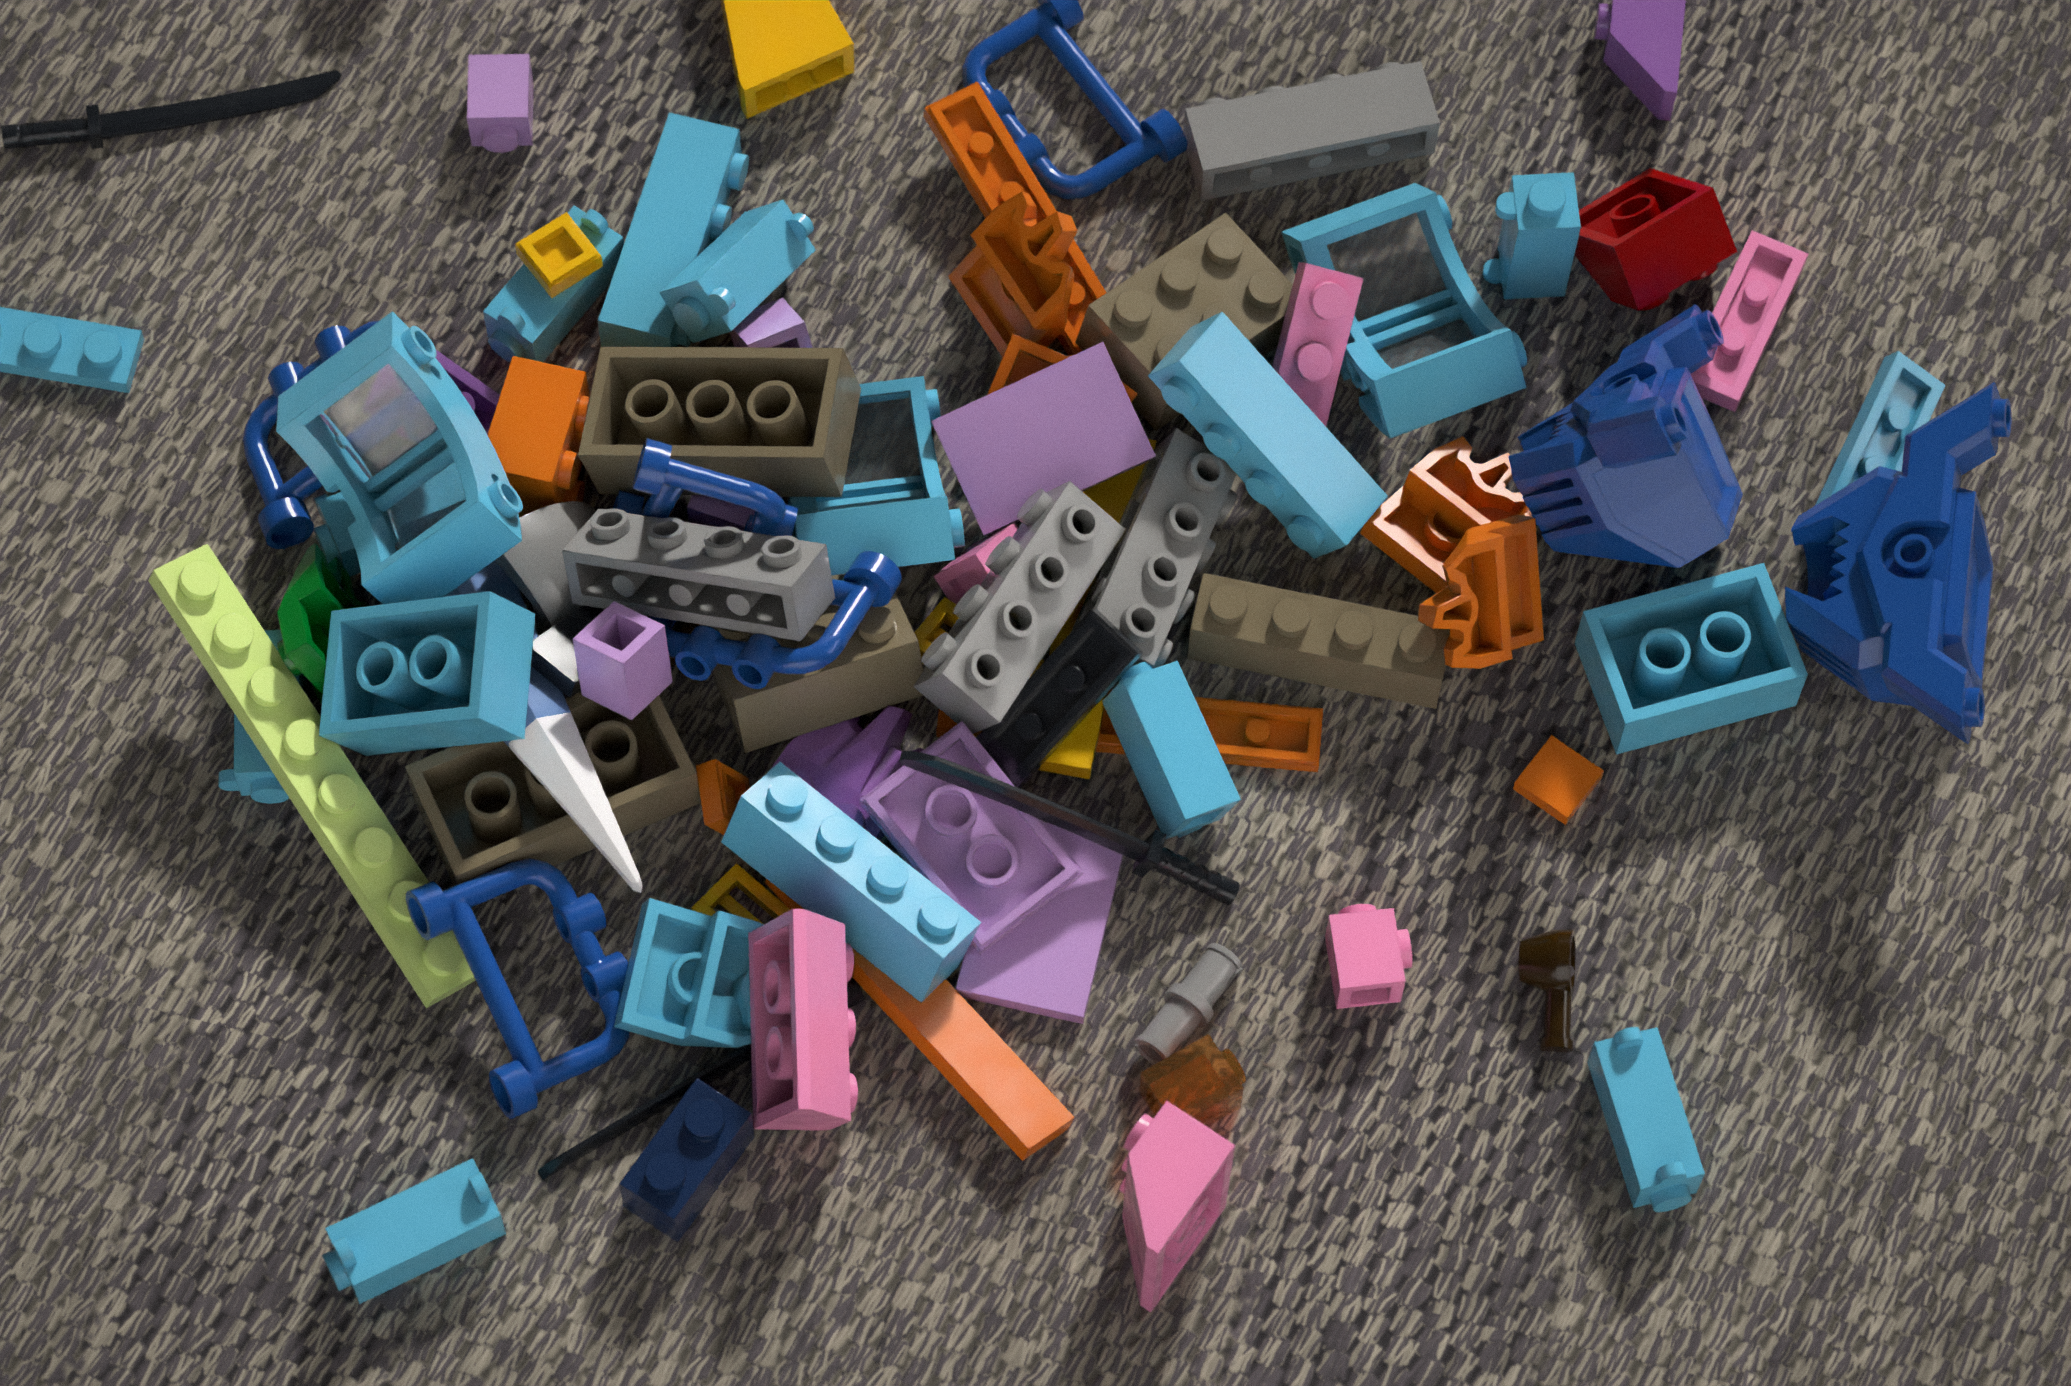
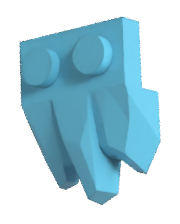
[614,898,763,1048]

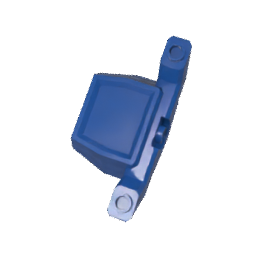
[1508,304,1743,568]
[1785,382,2012,744]

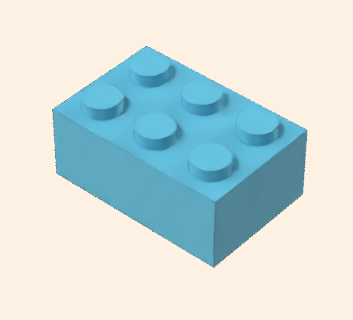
[1575,563,1808,755]
[319,591,536,756]

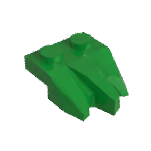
[277,543,370,704]

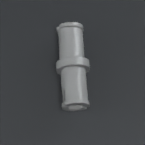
[1134,943,1243,1068]

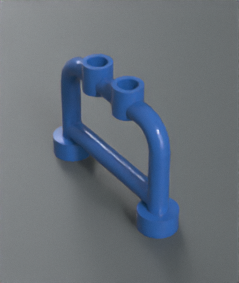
[962,0,1187,199]
[243,321,438,549]
[612,438,798,536]
[649,551,902,689]
[406,859,630,1119]

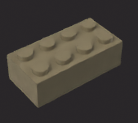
[578,347,861,497]
[405,692,700,886]

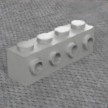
[1183,61,1440,201]
[1072,428,1237,683]
[913,481,1126,734]
[562,508,835,641]

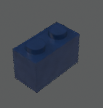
[619,1078,754,1242]

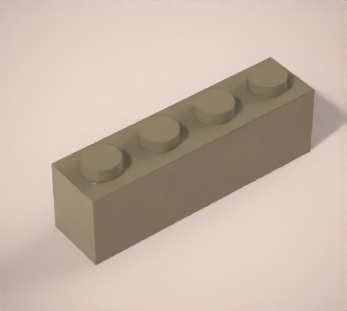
[1187,573,1450,709]

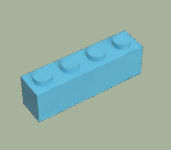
[598,112,749,347]
[1148,312,1388,559]
[721,762,981,1003]

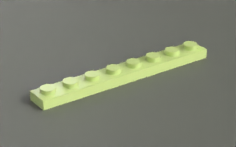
[148,544,475,1008]

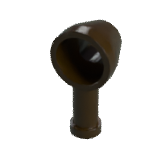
[1519,929,1576,1053]

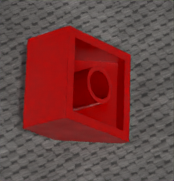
[1574,168,1737,311]

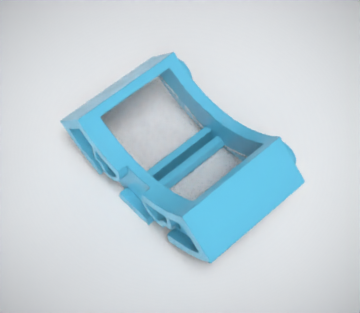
[1281,183,1527,439]
[276,311,523,604]
[788,376,965,575]

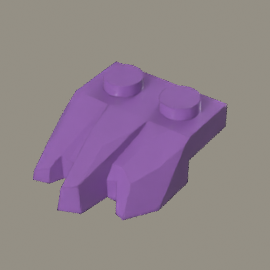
[769,706,924,841]

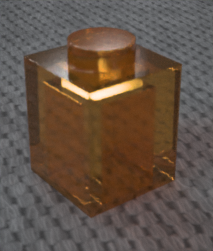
[1139,1034,1246,1127]

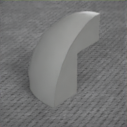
[495,501,596,636]

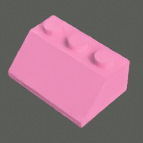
[748,909,858,1130]
[1119,1101,1235,1312]

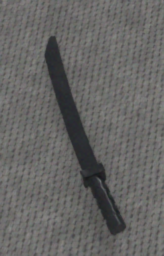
[1,70,342,149]
[899,751,1240,905]
[537,978,864,1180]

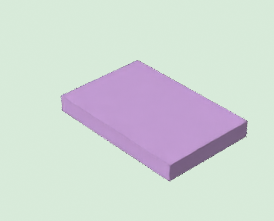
[931,342,1156,537]
[859,721,1083,955]
[956,822,1123,1024]

